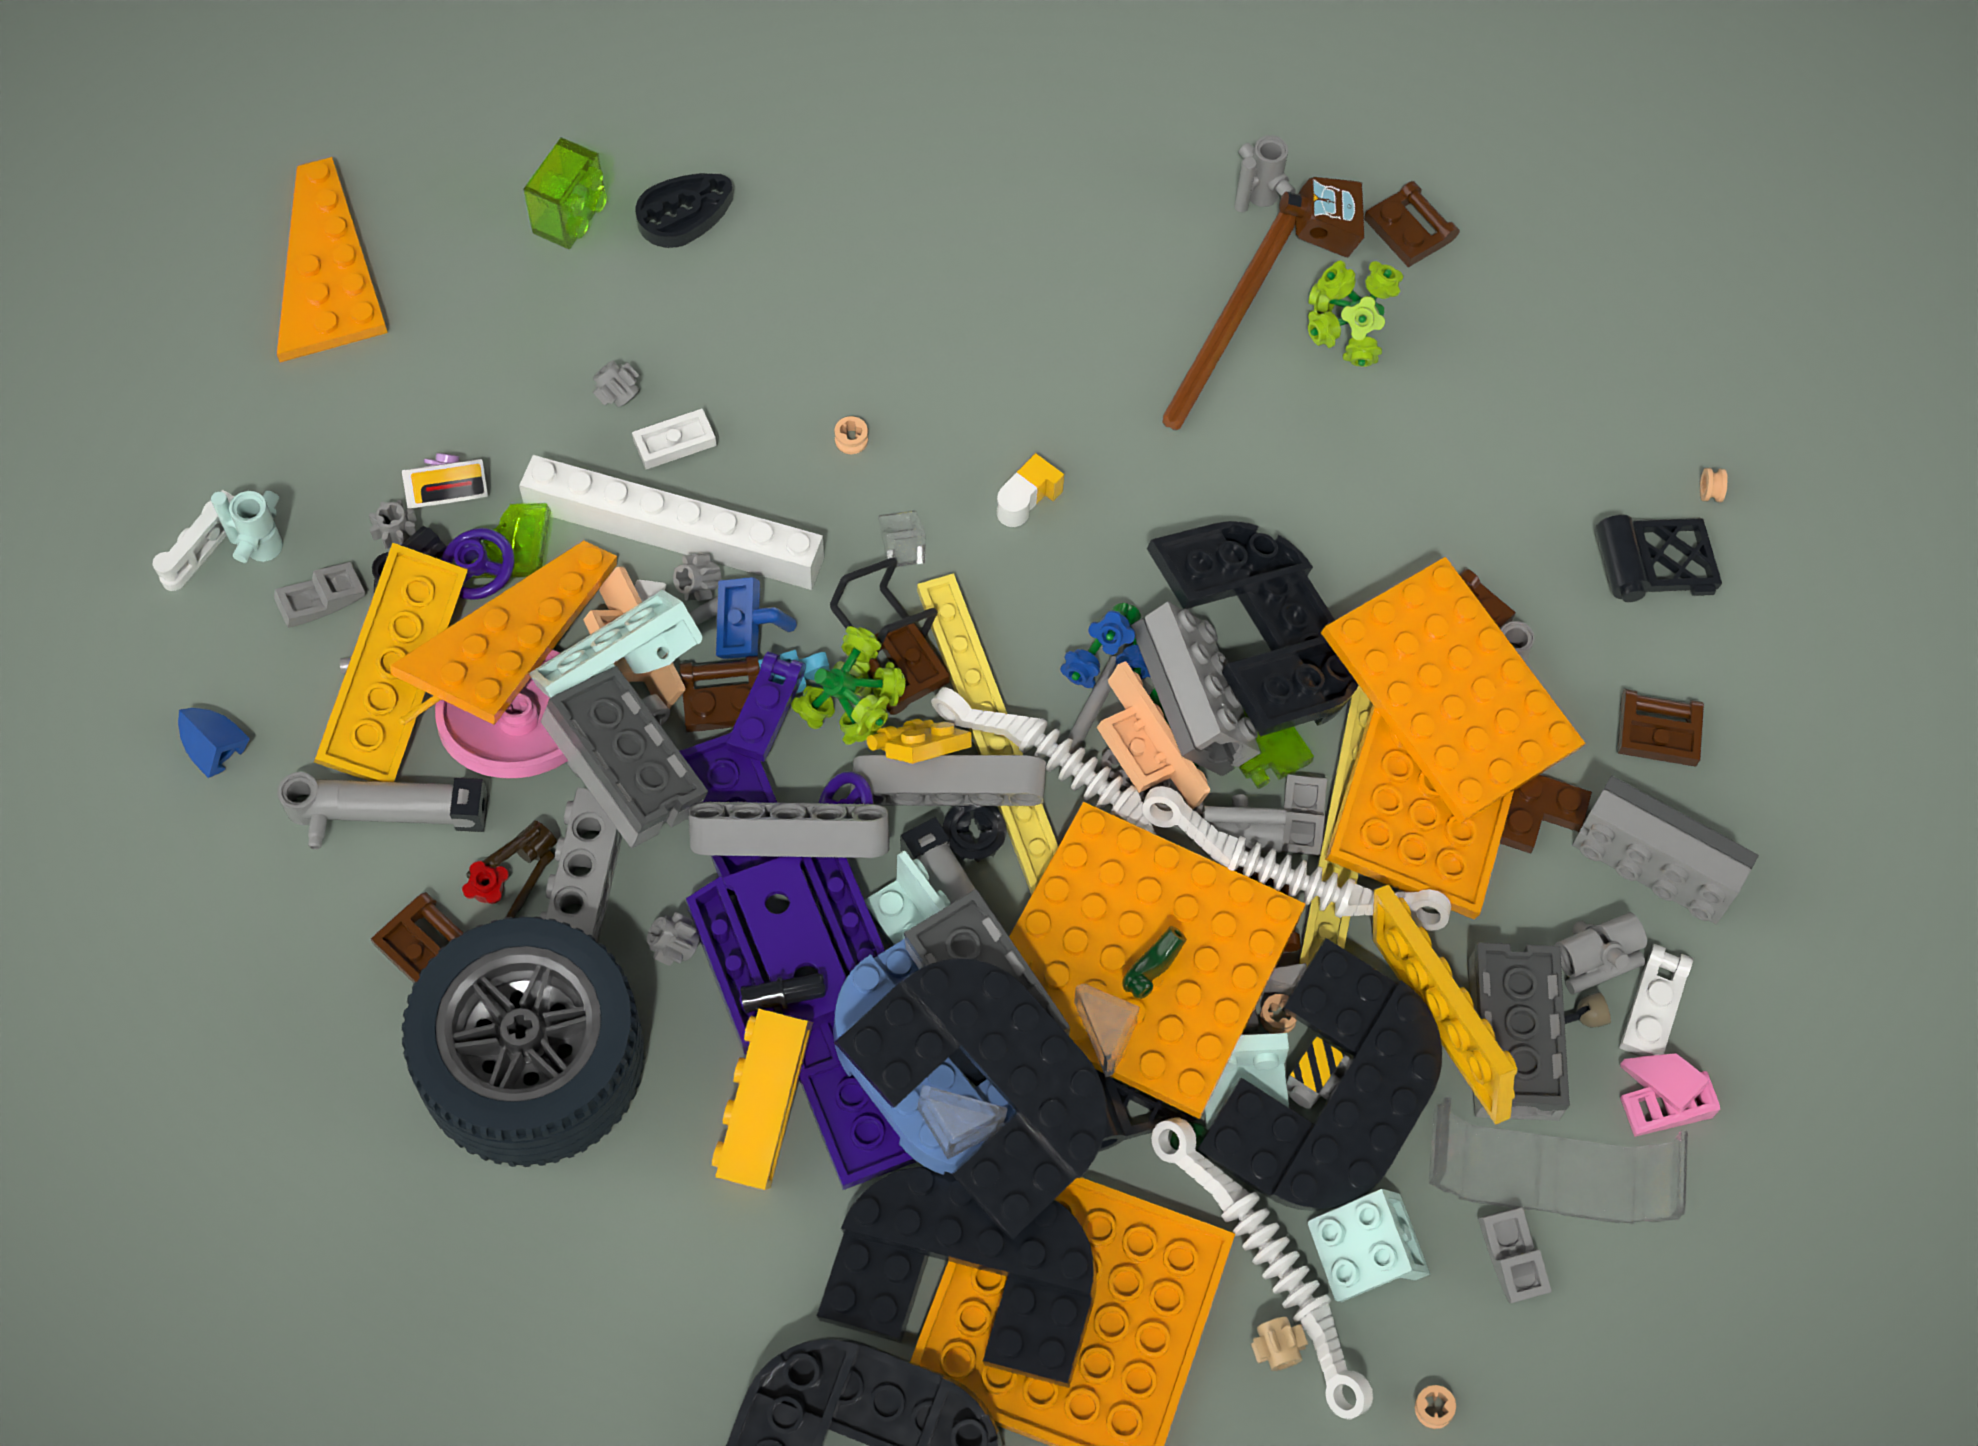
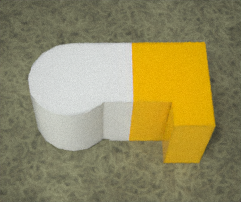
[997,453,1064,527]

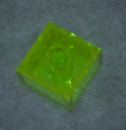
[523,137,607,250]

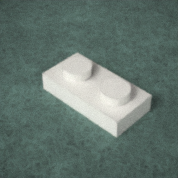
[632,409,716,470]

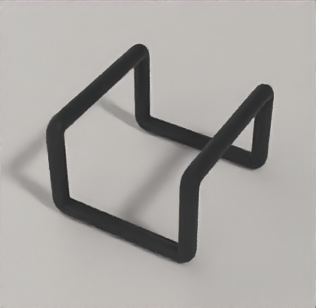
[830,558,937,659]

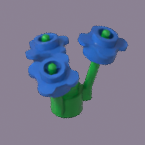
[1060,603,1150,688]

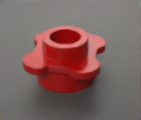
[462,861,509,904]

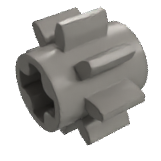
[593,360,639,407]
[369,500,417,549]
[673,554,721,601]
[647,912,699,966]

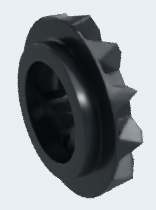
[942,805,1007,863]

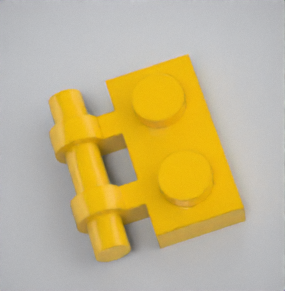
[867,719,972,764]

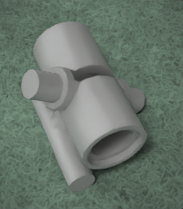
[1234,135,1296,213]
[1200,794,1286,868]
[1555,912,1647,995]

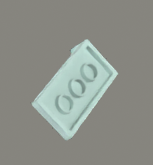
[529,590,702,698]

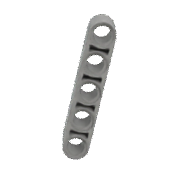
[850,755,1046,806]
[688,802,889,858]

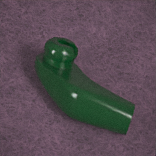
[1122,926,1187,999]

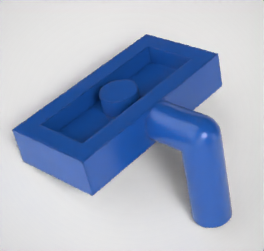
[716,577,797,659]

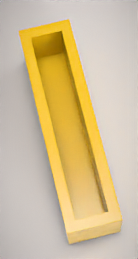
[712,1009,813,1190]

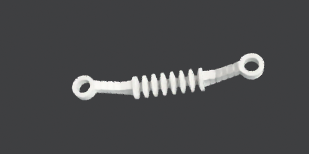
[931,687,1156,835]
[1142,786,1452,931]
[1151,1118,1373,1419]

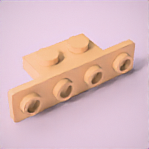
[583,567,685,709]
[1097,661,1210,809]

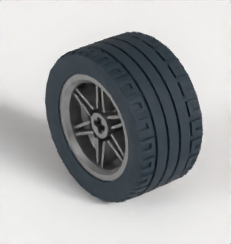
[402,916,645,1167]

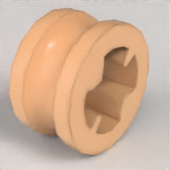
[834,416,868,454]
[1700,468,1728,502]
[1260,994,1297,1034]
[1414,1385,1456,1429]

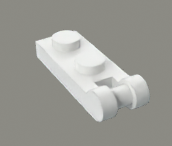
[152,490,234,591]
[1619,944,1693,1057]

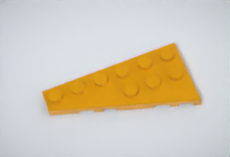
[277,157,388,363]
[390,540,617,725]

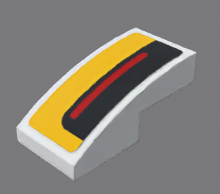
[402,459,488,508]

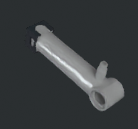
[277,772,488,849]
[900,817,975,904]

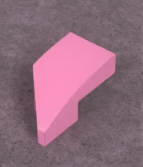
[1620,1053,1709,1114]

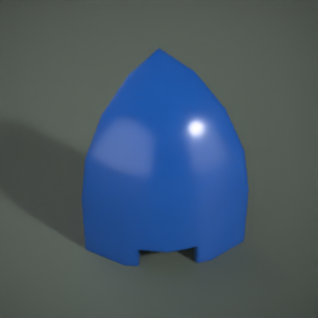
[178,708,250,778]

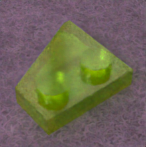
[471,503,551,578]

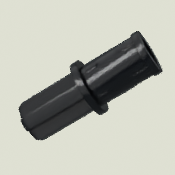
[740,973,827,1013]

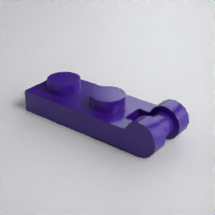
[726,651,806,762]

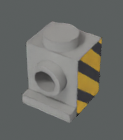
[1287,1037,1351,1108]

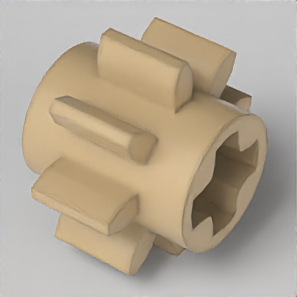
[1251,1317,1308,1371]

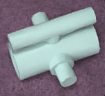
[211,491,283,563]

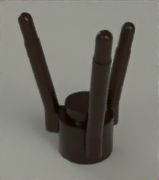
[466,821,557,918]

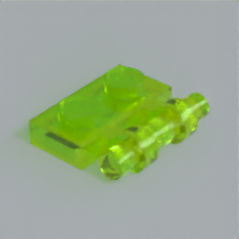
[1239,709,1314,789]

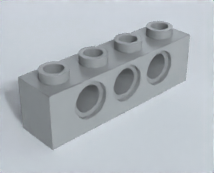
[539,787,623,943]

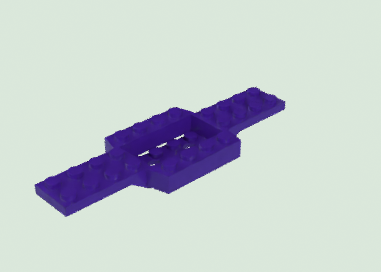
[679,733,917,1190]

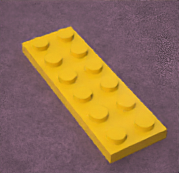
[314,543,468,782]
[1373,884,1517,1125]

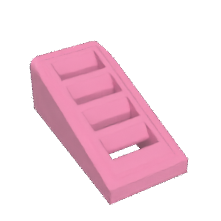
[1620,1071,1720,1137]

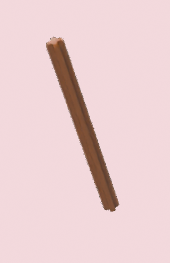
[1162,212,1296,430]

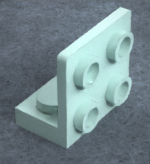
[864,851,951,947]
[1204,1033,1289,1130]
[1308,1189,1430,1302]

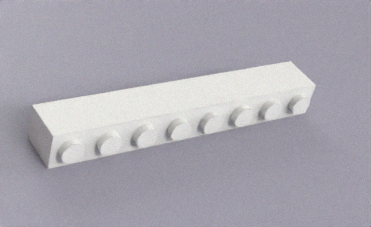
[519,455,824,590]

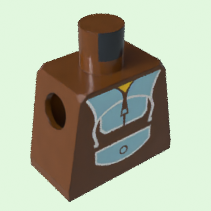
[1279,177,1365,258]

